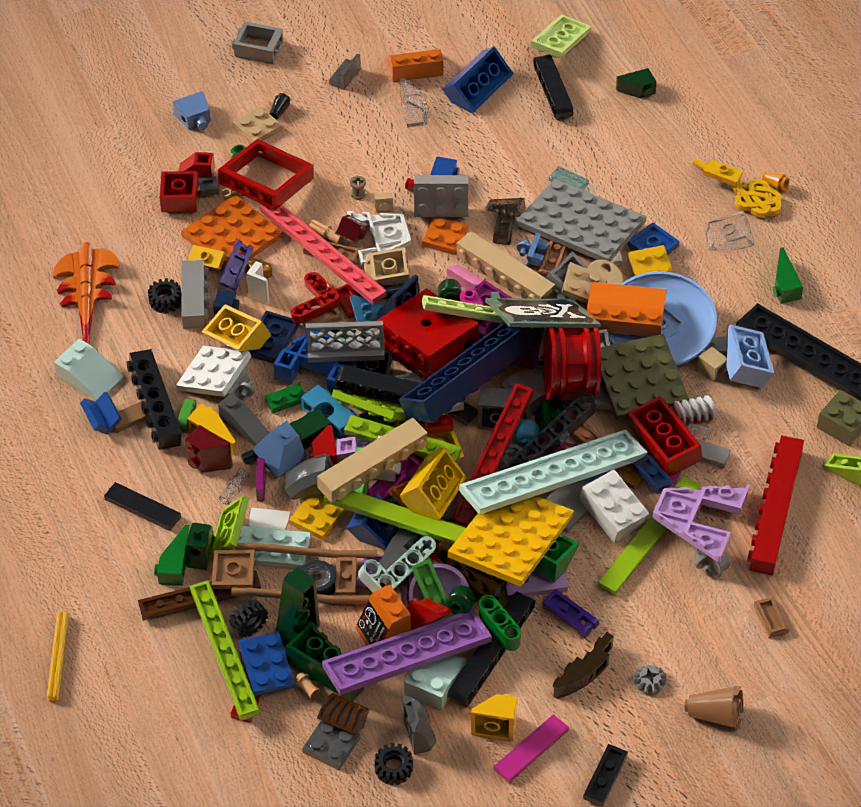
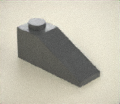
[218,393,270,446]

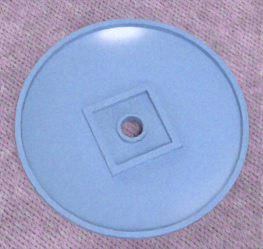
[608,271,717,366]

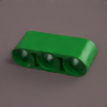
[479,595,521,651]

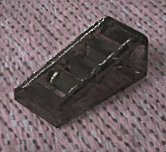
[486,198,526,217]
[493,213,515,245]

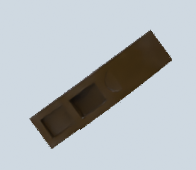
[553,632,614,699]

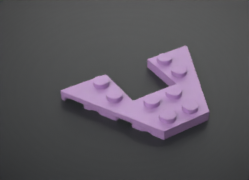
[652,485,750,563]

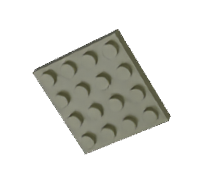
[601,334,689,419]

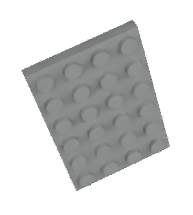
[516,179,646,261]

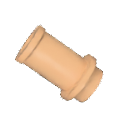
[294,672,320,699]

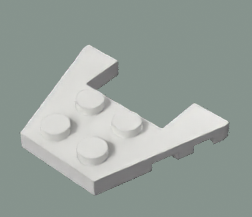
[347,211,411,267]

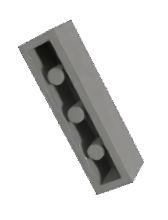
[182,260,209,329]

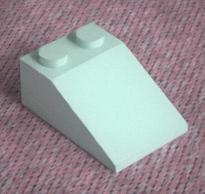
[54,339,124,400]
[404,655,468,711]

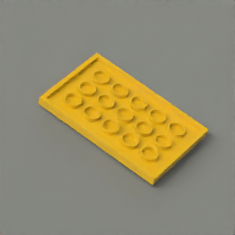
[447,496,574,587]

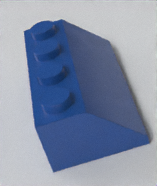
[442,46,514,113]

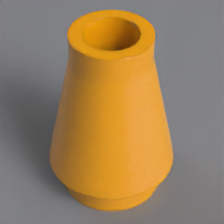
[762,172,790,191]

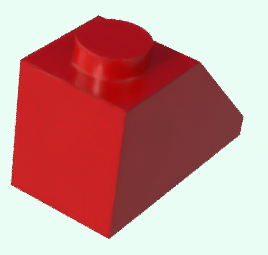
[308,425,337,465]
[406,597,452,630]

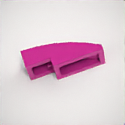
[367,455,421,502]

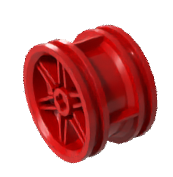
[543,327,601,401]

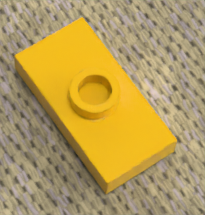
[703,159,743,186]
[187,245,226,271]

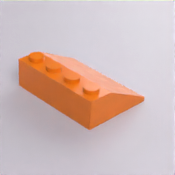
[587,282,667,337]

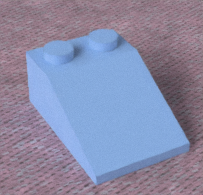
[727,324,774,388]

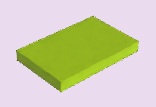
[209,495,250,560]

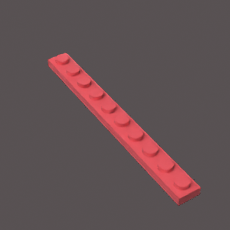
[259,204,387,305]

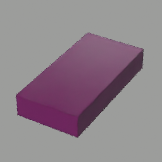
[256,458,266,501]

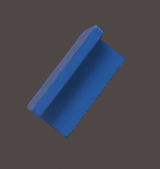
[80,392,121,435]

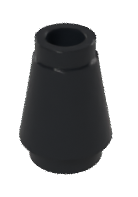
[269,93,291,119]

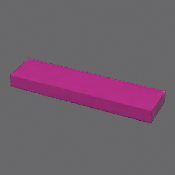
[494,714,569,783]

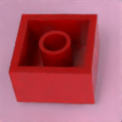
[159,171,199,212]

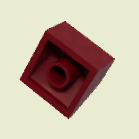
[185,425,233,473]

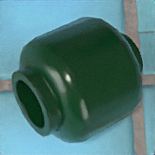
[438,279,462,301]
[446,585,476,615]

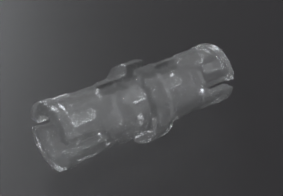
[219,468,250,505]

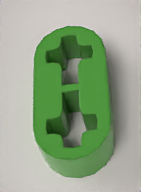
[177,398,197,431]

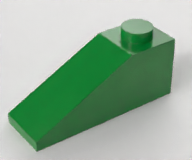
[773,247,803,304]
[154,525,190,586]

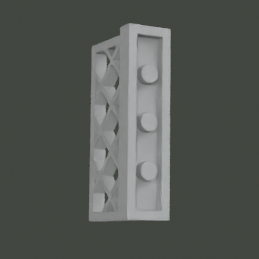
[306,321,385,363]

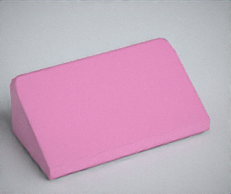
[447,264,483,289]

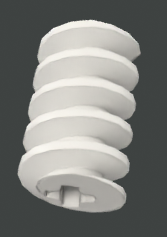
[673,395,716,424]

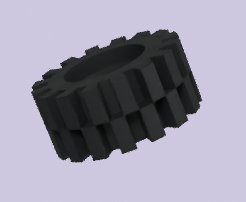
[148,278,182,313]
[229,599,269,637]
[374,743,413,785]

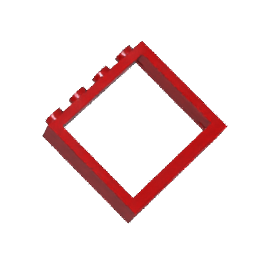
[218,139,314,210]

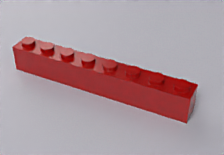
[747,435,804,575]

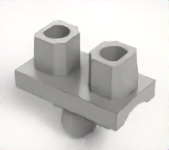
[222,370,255,401]
[694,549,731,579]

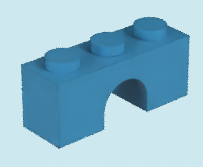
[301,385,357,439]

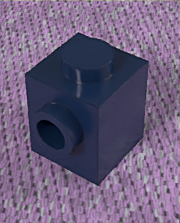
[213,290,239,317]

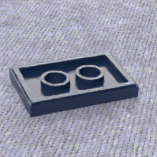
[248,311,300,364]

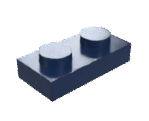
[633,454,673,494]

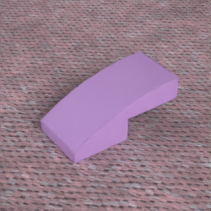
[337,436,372,458]

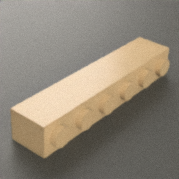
[457,231,555,299]
[317,418,427,503]

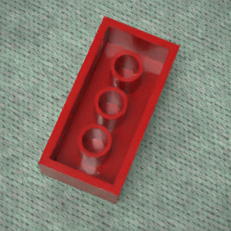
[627,396,702,476]

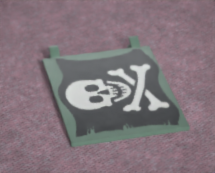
[485,292,601,328]

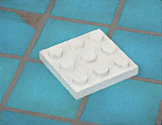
[176,346,252,397]

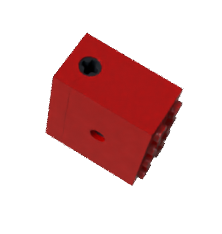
[377,288,479,380]

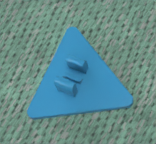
[350,295,383,322]

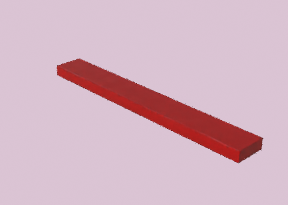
[451,383,534,527]

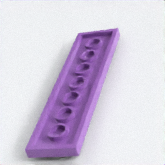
[322,609,492,695]

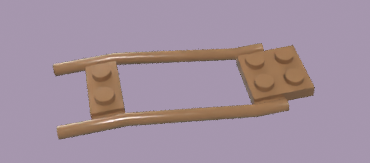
[212,543,377,604]

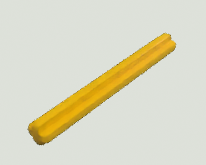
[47,611,69,702]

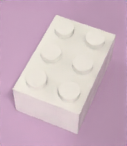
[579,470,649,543]

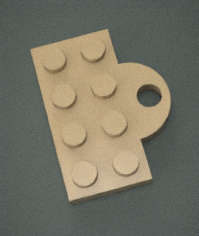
[561,260,624,304]

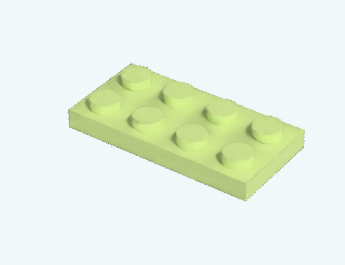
[530,15,591,59]

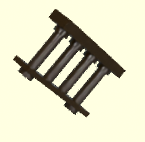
[437,540,529,601]

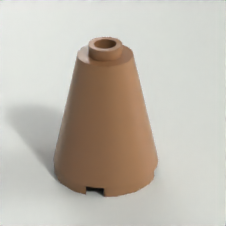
[684,686,744,729]

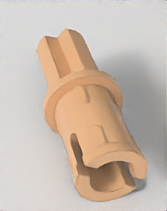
[309,220,344,244]

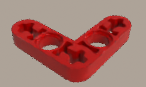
[291,272,340,324]

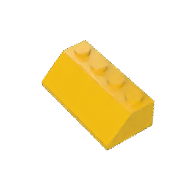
[400,447,467,520]

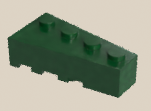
[275,567,320,648]
[286,621,364,701]

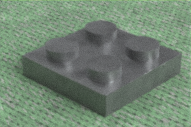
[302,720,361,770]

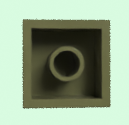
[817,390,861,446]

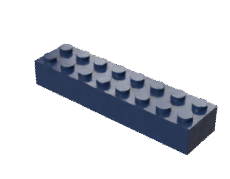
[399,322,537,423]

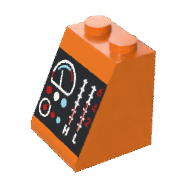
[355,585,411,646]

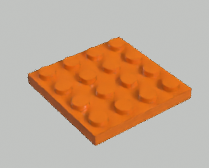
[181,194,283,270]

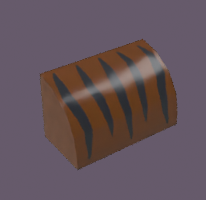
[317,693,369,735]

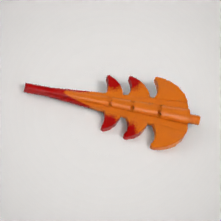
[53,242,120,345]

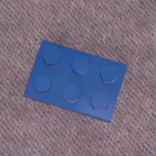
[238,632,295,696]

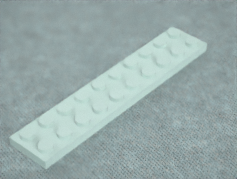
[459,429,648,515]

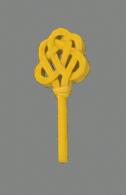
[693,158,782,218]

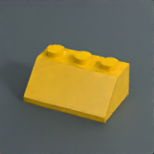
[202,304,272,352]

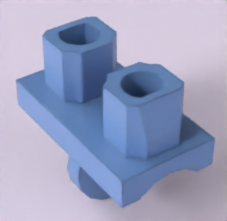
[517,233,549,267]

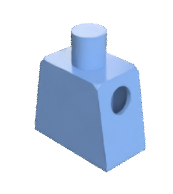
[172,91,211,130]

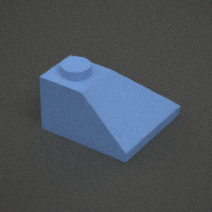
[252,421,306,480]

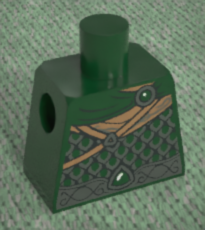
[185,523,215,570]

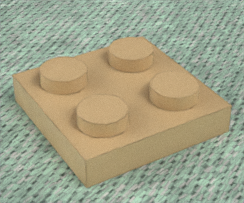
[233,106,282,143]

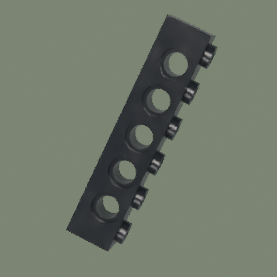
[126,349,182,450]

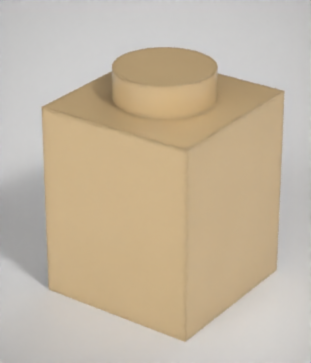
[697,346,727,381]

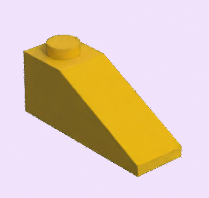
[187,403,237,456]

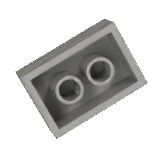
[414,175,468,217]

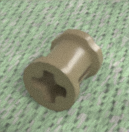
[350,176,366,200]

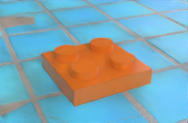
[422,217,468,255]

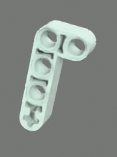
[358,536,436,592]

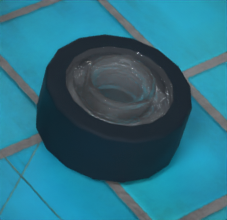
[300,560,336,595]

